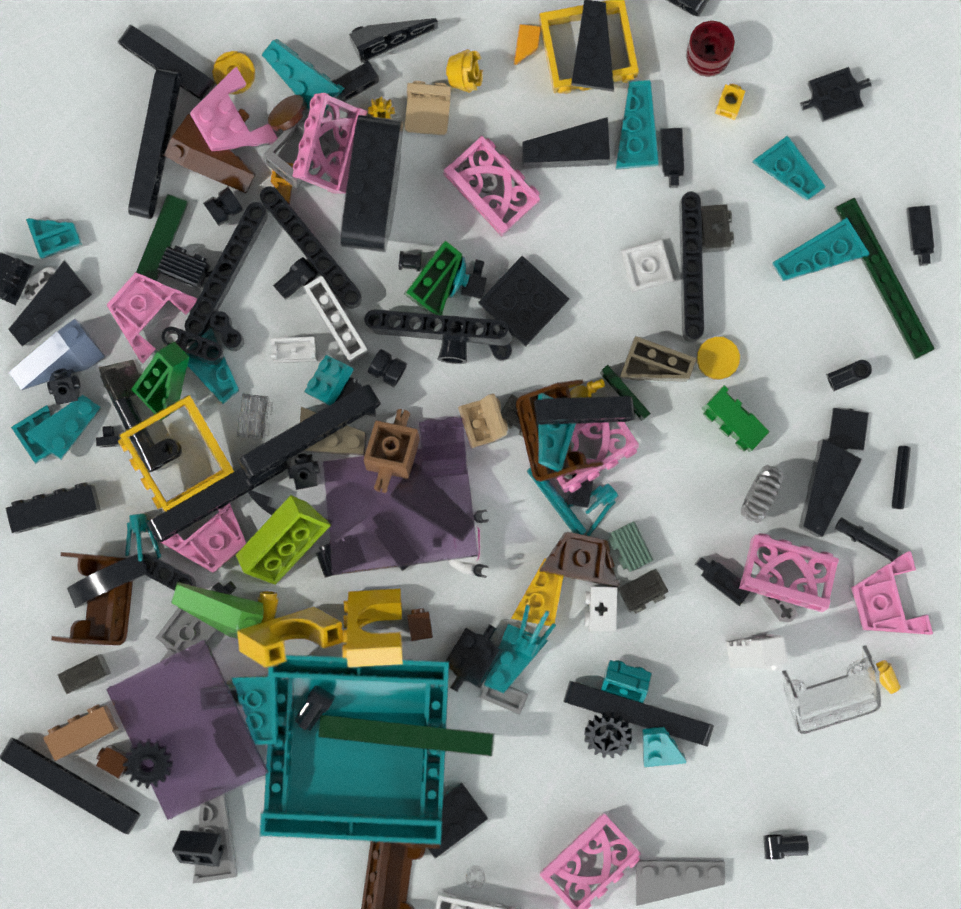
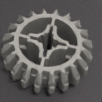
[741,465,784,523]

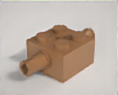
[364,409,420,493]

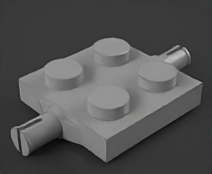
[156,607,217,666]

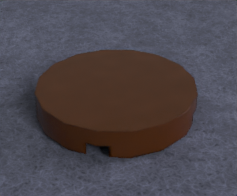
[268,95,307,132]

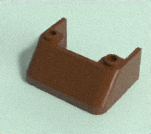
[516,379,603,482]
[51,552,133,646]
[361,841,440,909]

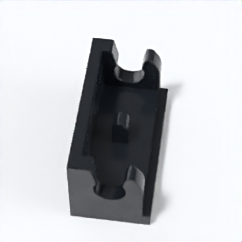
[332,60,379,102]
[172,830,225,867]

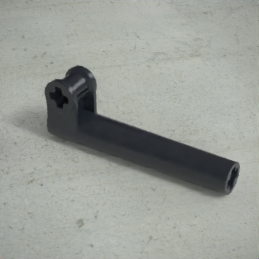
[100,369,182,473]

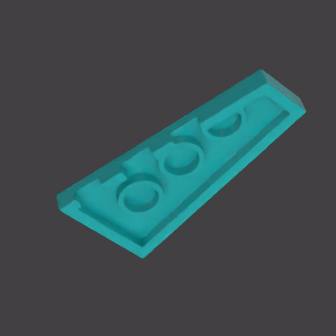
[261,39,344,113]
[615,80,659,170]
[772,218,870,282]

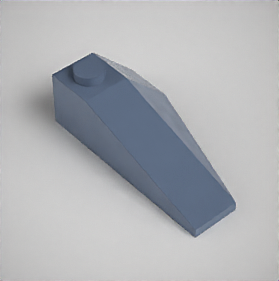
[9,319,105,390]

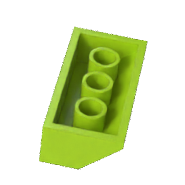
[236,495,331,585]

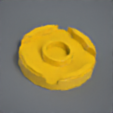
[212,51,256,95]
[696,337,740,380]

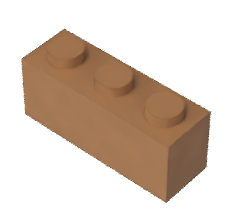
[43,704,119,761]

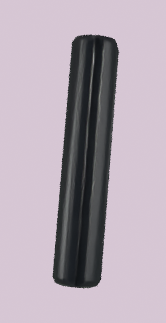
[891,445,911,510]

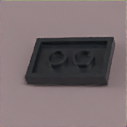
[428,782,488,859]

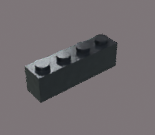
[5,482,101,534]

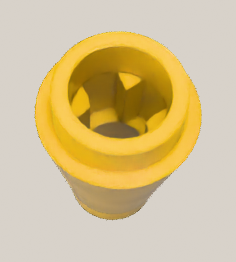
[257,591,279,623]
[871,660,901,694]

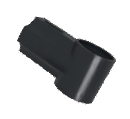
[273,257,318,300]
[826,360,872,391]
[295,685,335,731]
[763,834,809,860]

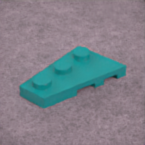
[752,136,826,201]
[538,394,576,472]
[25,395,101,460]
[483,624,549,694]
[231,676,278,745]

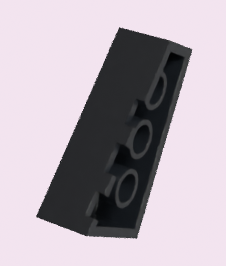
[522,117,610,169]
[799,439,862,537]

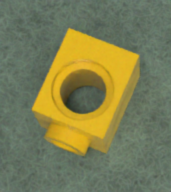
[715,84,746,120]

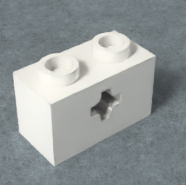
[585,587,617,632]

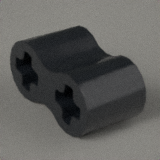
[210,311,244,351]

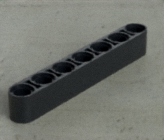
[128,68,181,219]
[260,186,362,309]
[679,191,704,342]
[184,202,268,337]
[364,309,513,346]
[238,384,381,480]
[147,461,289,543]
[563,681,714,747]
[0,738,141,835]

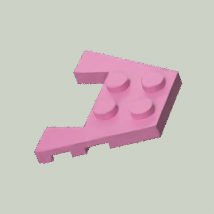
[190,67,278,151]
[107,272,197,364]
[154,503,246,573]
[851,551,933,635]

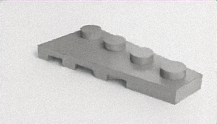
[193,788,238,884]
[636,860,725,906]

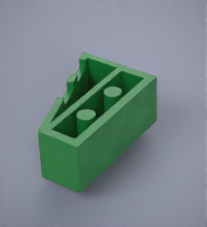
[404,241,462,315]
[131,341,189,421]
[701,385,770,452]

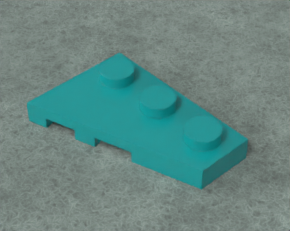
[187,328,239,405]

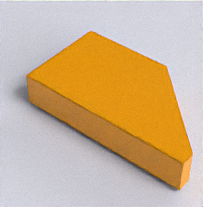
[514,24,541,65]
[271,162,294,204]

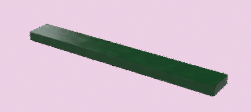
[834,197,935,360]
[318,715,495,756]

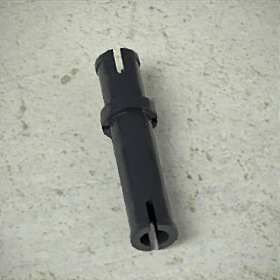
[835,517,899,561]

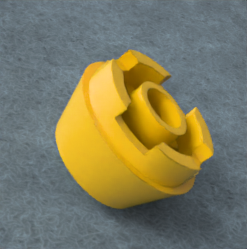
[446,49,483,93]

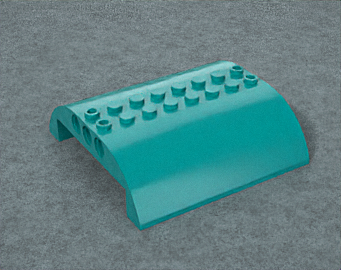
[260,655,449,844]

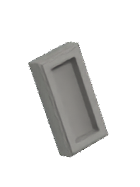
[480,686,529,714]

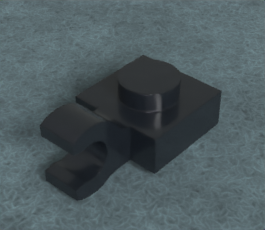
[461,259,487,300]

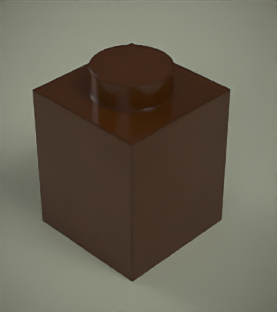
[407,608,433,641]
[96,745,128,779]

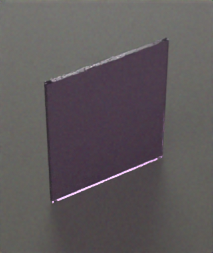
[323,443,479,575]
[106,639,268,820]

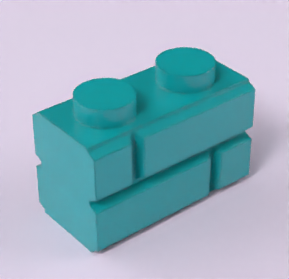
[601,660,652,703]

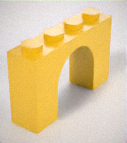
[342,589,402,667]
[237,607,343,668]

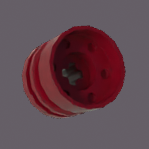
[686,20,735,77]

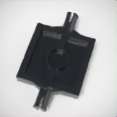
[800,67,872,123]
[445,624,503,692]

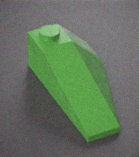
[171,582,264,639]

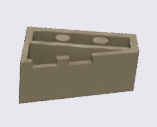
[619,336,697,382]
[300,407,366,456]

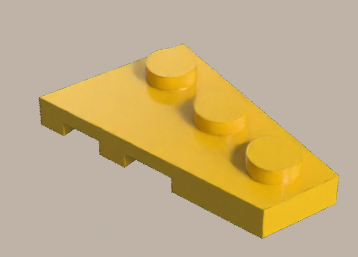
[511,558,563,626]

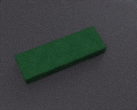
[600,365,651,421]

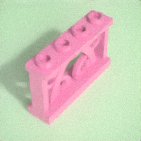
[292,93,368,194]
[443,136,540,237]
[556,422,639,493]
[739,533,839,613]
[540,813,641,909]

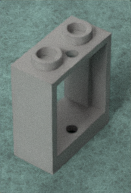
[263,121,330,189]

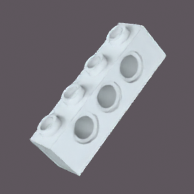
[304,276,369,364]
[435,891,522,909]

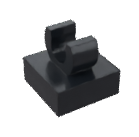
[96,426,121,448]
[211,581,237,595]

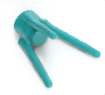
[568,483,618,536]
[125,514,161,561]
[516,605,556,657]

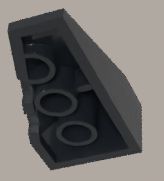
[349,18,438,63]

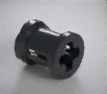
[398,251,422,272]

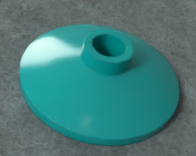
[448,256,470,298]

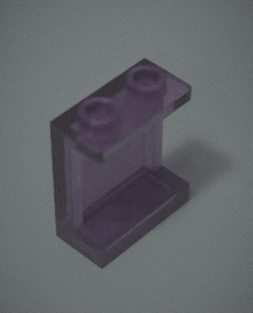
[419,417,468,478]

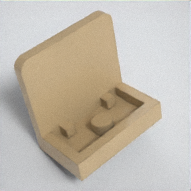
[405,81,451,135]
[458,393,508,449]

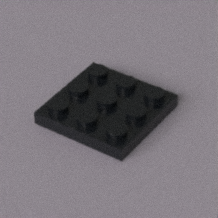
[478,256,569,347]

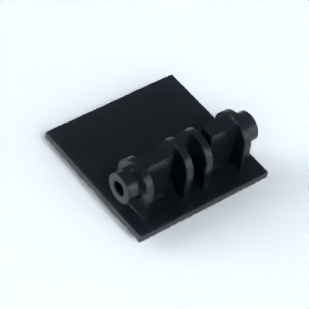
[0,252,35,305]

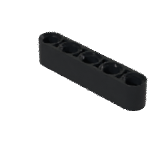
[117,25,216,101]
[534,396,635,425]

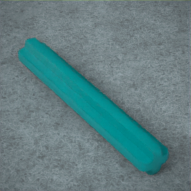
[527,467,587,535]

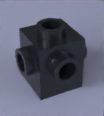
[47,368,81,405]
[287,453,320,490]

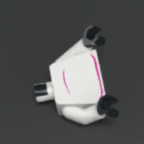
[433,510,489,578]

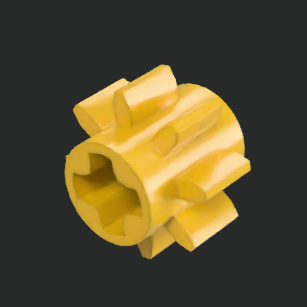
[368,96,395,119]

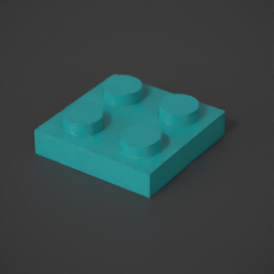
[304,355,354,405]

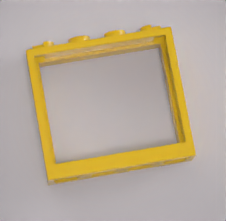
[539,0,639,94]
[118,395,234,511]

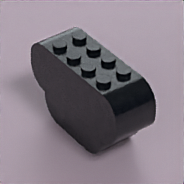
[340,115,403,252]

